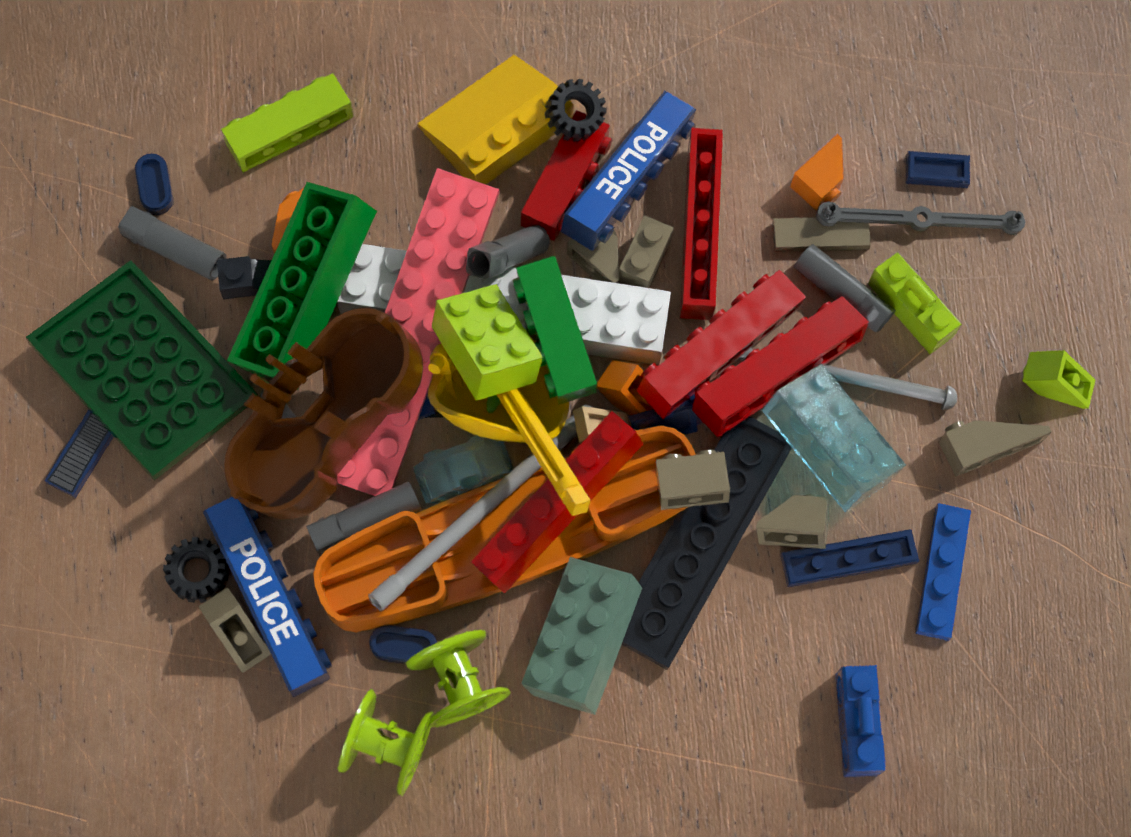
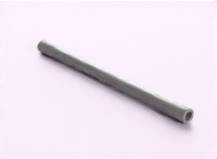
[368,404,592,611]

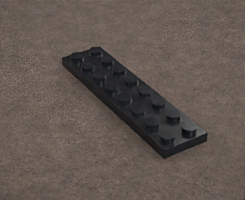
[622,416,795,670]

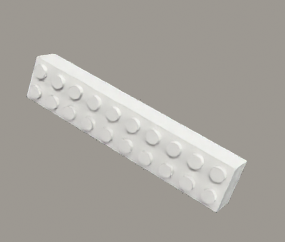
[337,244,671,365]

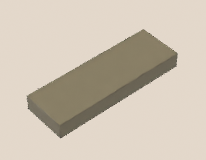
[772,217,871,252]

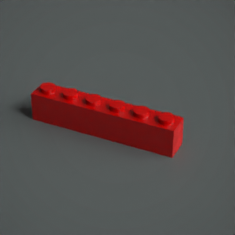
[680,128,723,320]
[636,269,806,419]
[692,296,869,437]
[471,411,644,594]

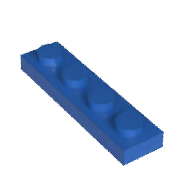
[915,503,971,641]

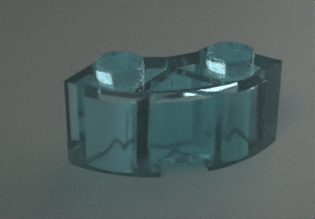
[413,435,514,504]

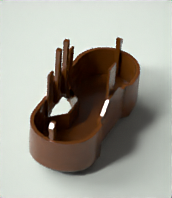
[224,308,423,519]

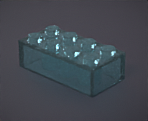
[761,364,906,512]

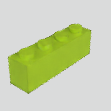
[221,73,354,172]

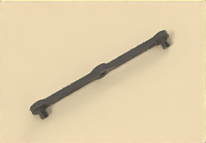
[816,202,1025,235]

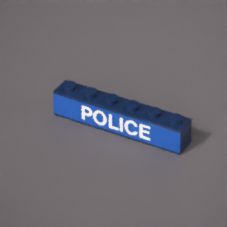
[560,91,696,251]
[202,497,332,698]

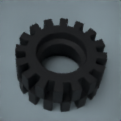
[545,79,607,142]
[163,537,229,603]

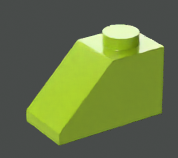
[1022,350,1095,409]

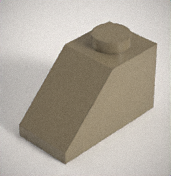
[567,230,619,283]
[756,494,829,549]
[198,587,271,673]

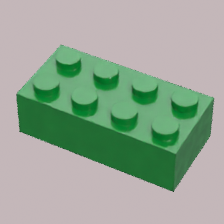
[512,256,597,405]

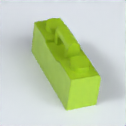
[868,252,962,355]

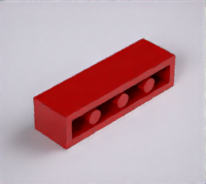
[521,110,612,241]

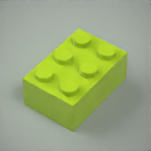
[431,284,543,401]

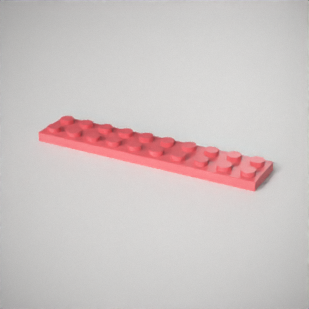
[337,168,500,496]

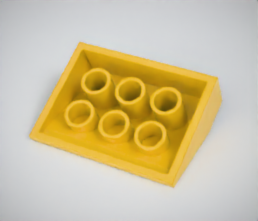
[417,54,574,185]

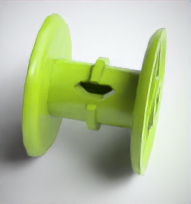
[406,630,511,727]
[338,689,434,796]

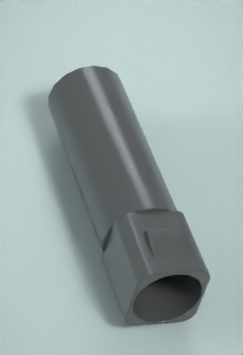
[118,206,227,281]
[466,225,550,279]
[794,244,896,333]
[306,481,422,556]

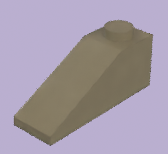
[939,420,1052,477]

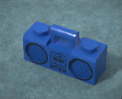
[835,665,886,777]

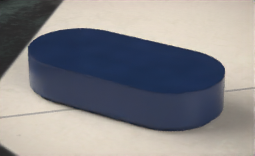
[135,153,174,215]
[369,625,437,664]

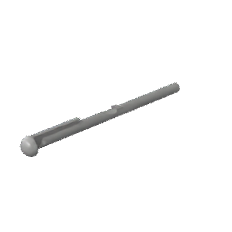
[738,348,958,410]

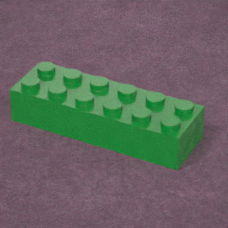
[227,182,377,391]

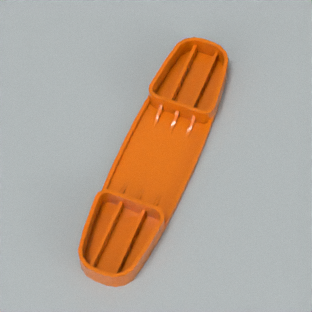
[313,426,696,632]

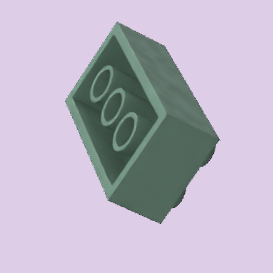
[521,557,642,715]

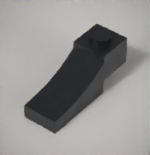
[217,256,272,300]

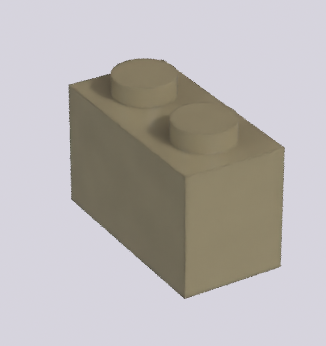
[618,215,674,288]
[656,450,730,510]

